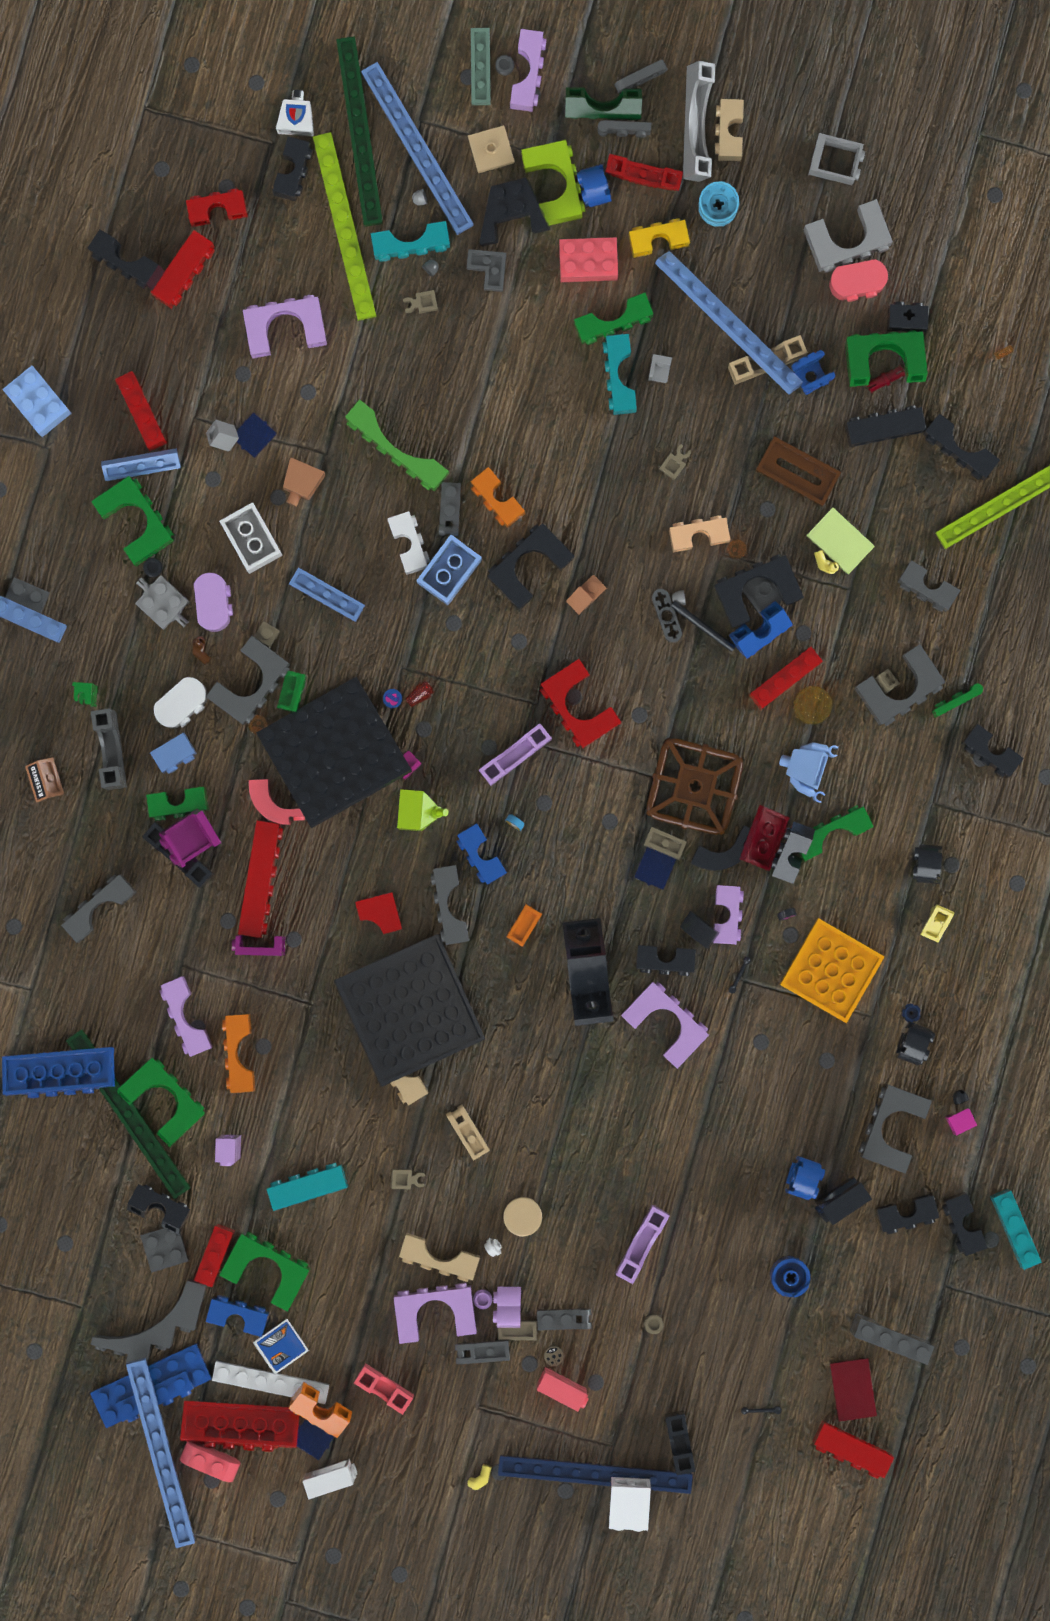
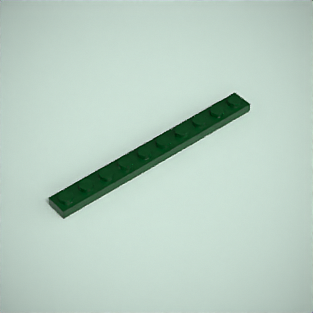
[336,36,383,227]
[66,1029,191,1199]

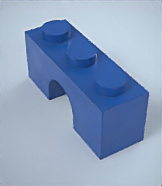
[729,601,793,658]
[456,824,507,885]
[206,1295,269,1337]

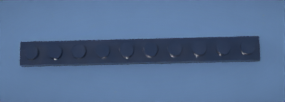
[498,1455,693,1494]

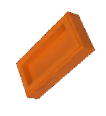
[506,904,542,947]

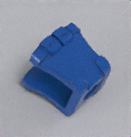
[792,350,835,395]

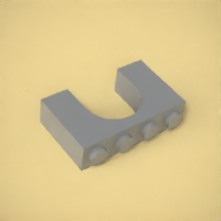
[804,199,893,273]

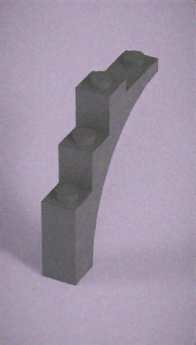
[91,1278,207,1363]

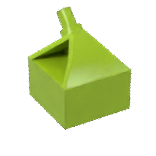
[397,789,448,831]

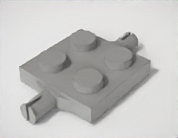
[135,575,190,630]

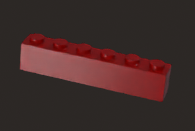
[238,820,283,938]

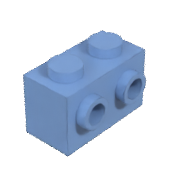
[150,733,197,774]

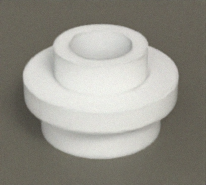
[484,1238,502,1257]

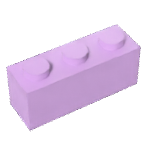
[215,1135,241,1166]

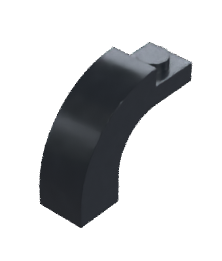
[690,825,751,871]

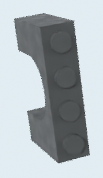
[206,636,290,725]
[854,644,945,726]
[91,709,127,790]
[859,1084,932,1174]
[849,1313,934,1365]

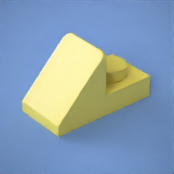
[921,905,955,942]

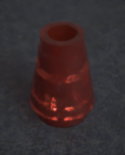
[405,681,434,707]

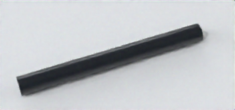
[670,601,736,652]

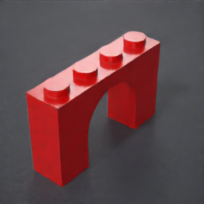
[540,659,622,749]

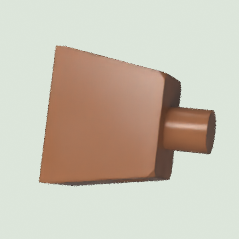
[283,458,325,507]

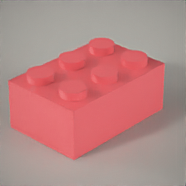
[559,237,618,282]

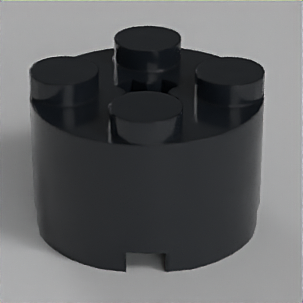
[913,844,943,884]
[896,1021,935,1066]

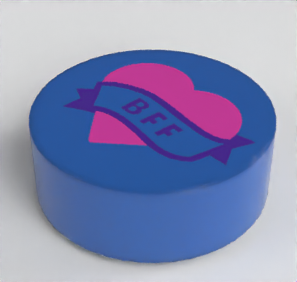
[383,689,402,708]

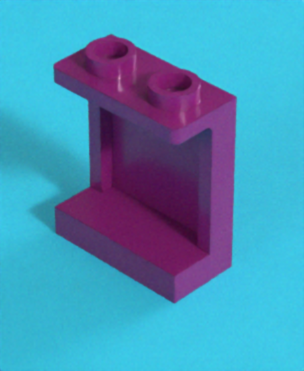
[159,809,221,868]
[232,935,285,956]

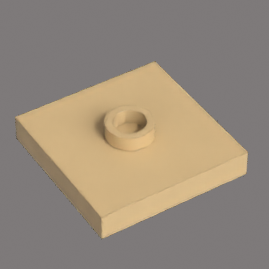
[468,126,515,173]

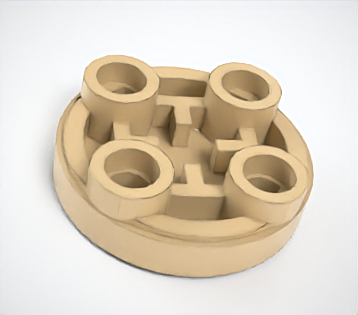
[504,1197,542,1236]

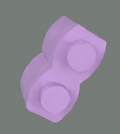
[493,1287,521,1328]

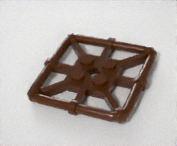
[646,738,744,835]

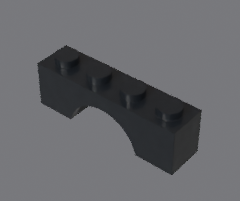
[87,229,165,291]
[923,413,1000,481]
[142,822,214,888]

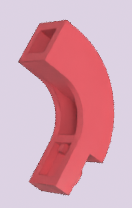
[249,779,305,825]

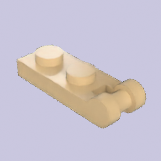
[446,1104,490,1161]

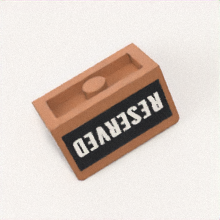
[26,757,64,802]

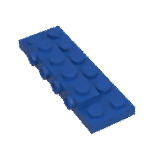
[2,1047,115,1098]
[90,1343,212,1428]

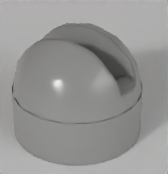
[412,189,427,205]
[672,590,686,606]

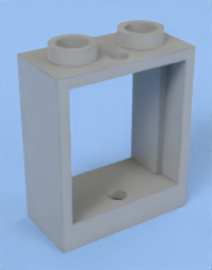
[808,133,865,185]

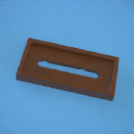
[756,436,841,507]

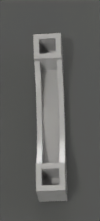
[683,61,715,182]

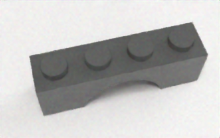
[430,865,469,945]
[61,875,137,943]

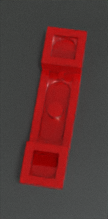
[605,154,683,191]

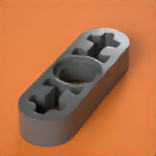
[614,60,668,94]
[652,589,682,643]

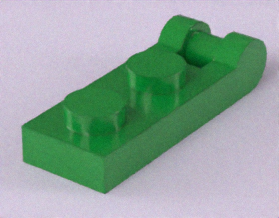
[932,684,983,718]

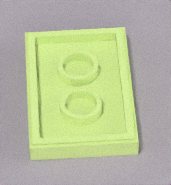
[807,508,875,574]

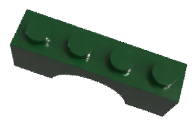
[565,87,642,120]

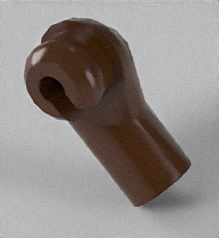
[192,636,212,665]

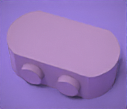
[194,573,233,632]

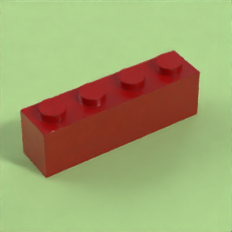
[151,230,215,309]
[115,371,168,452]
[749,647,823,710]
[812,1421,894,1479]

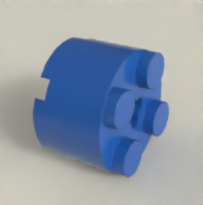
[576,164,612,208]
[785,1156,825,1200]
[770,1256,810,1297]

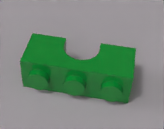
[146,787,209,821]

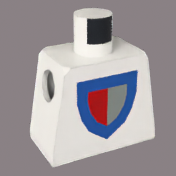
[276,90,314,136]

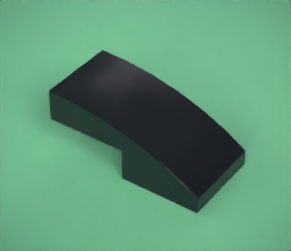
[680,911,719,949]

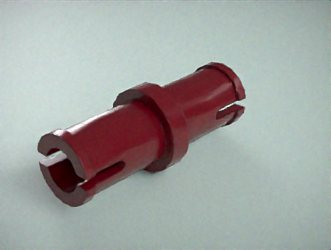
[867,365,905,393]

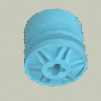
[698,181,739,227]

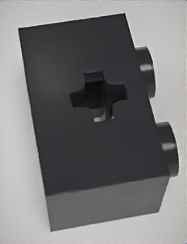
[887,302,929,333]

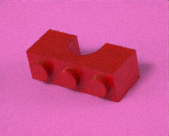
[186,189,248,227]
[194,1224,235,1287]

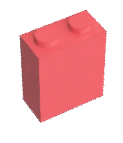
[536,1367,589,1412]

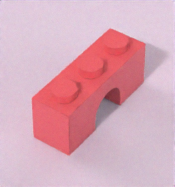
[354,1363,414,1415]

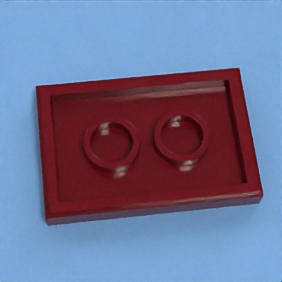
[740,805,790,871]
[829,1357,877,1422]

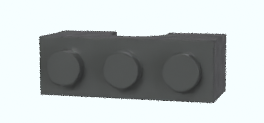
[897,560,960,612]

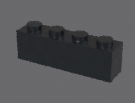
[845,405,926,448]

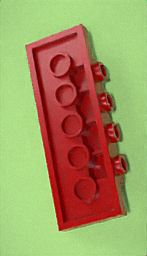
[180,1401,300,1452]

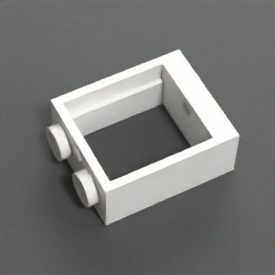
[303,1459,357,1500]

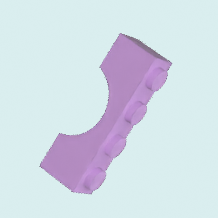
[510,29,547,112]
[479,723,552,786]
[160,976,213,1057]
[615,1205,670,1284]

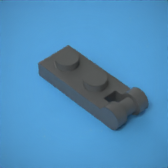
[597,120,651,138]
[439,482,461,537]
[537,1308,592,1330]
[455,1340,510,1364]

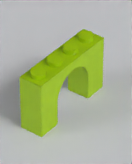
[521,140,585,225]

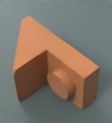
[566,575,607,615]

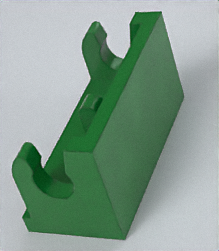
[277,671,307,712]
[72,682,98,707]

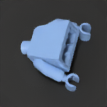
[779,742,838,803]

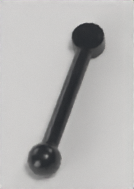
[729,957,751,994]
[741,1406,781,1415]

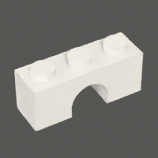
[388,511,430,575]

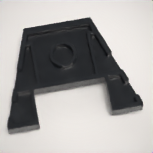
[479,177,551,247]

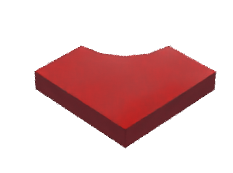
[355,892,402,934]

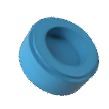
[505,814,525,831]

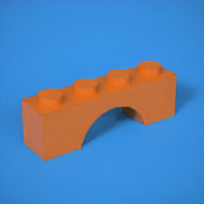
[222,1014,255,1093]

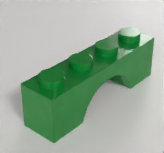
[574,293,653,345]
[799,805,874,862]

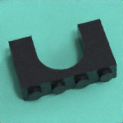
[487,523,575,611]
[714,554,804,629]
[814,1176,872,1225]

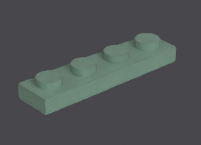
[471,28,491,105]

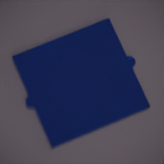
[237,412,277,458]
[634,847,676,890]
[297,1419,334,1460]

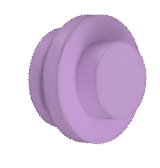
[473,1289,492,1309]

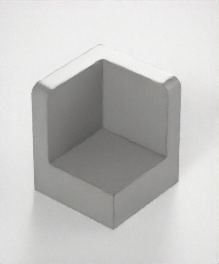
[648,354,672,383]
[206,419,239,451]

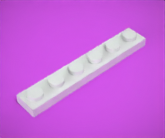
[212,1361,330,1404]

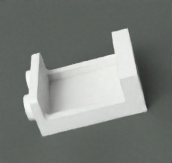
[609,1477,651,1532]

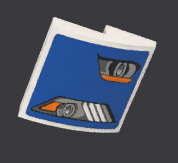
[253,1319,309,1375]

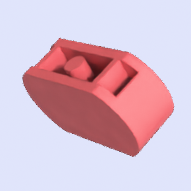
[829,259,888,302]
[180,1441,241,1482]

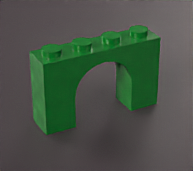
[845,331,928,387]
[91,476,174,567]
[117,1058,205,1147]
[219,1231,311,1312]

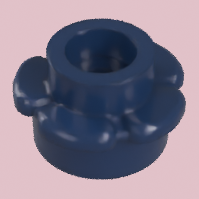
[902,1004,921,1022]

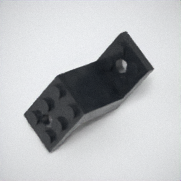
[562,918,614,1026]

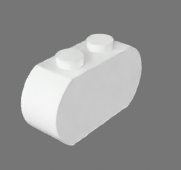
[154,677,207,728]

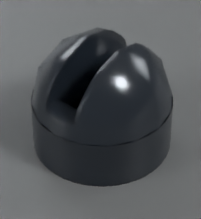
[953,1090,969,1105]

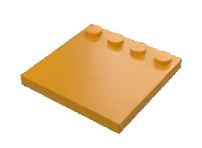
[779,918,884,1023]

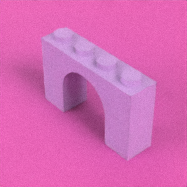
[243,295,327,359]
[621,982,709,1069]
[394,1283,477,1344]

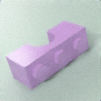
[713,885,744,945]

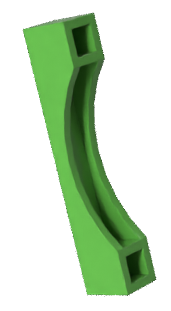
[345,399,449,492]

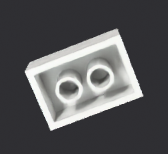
[220,503,283,574]

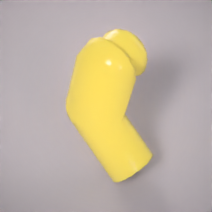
[814,550,839,574]
[467,1464,492,1490]

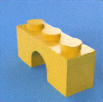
[629,218,690,258]

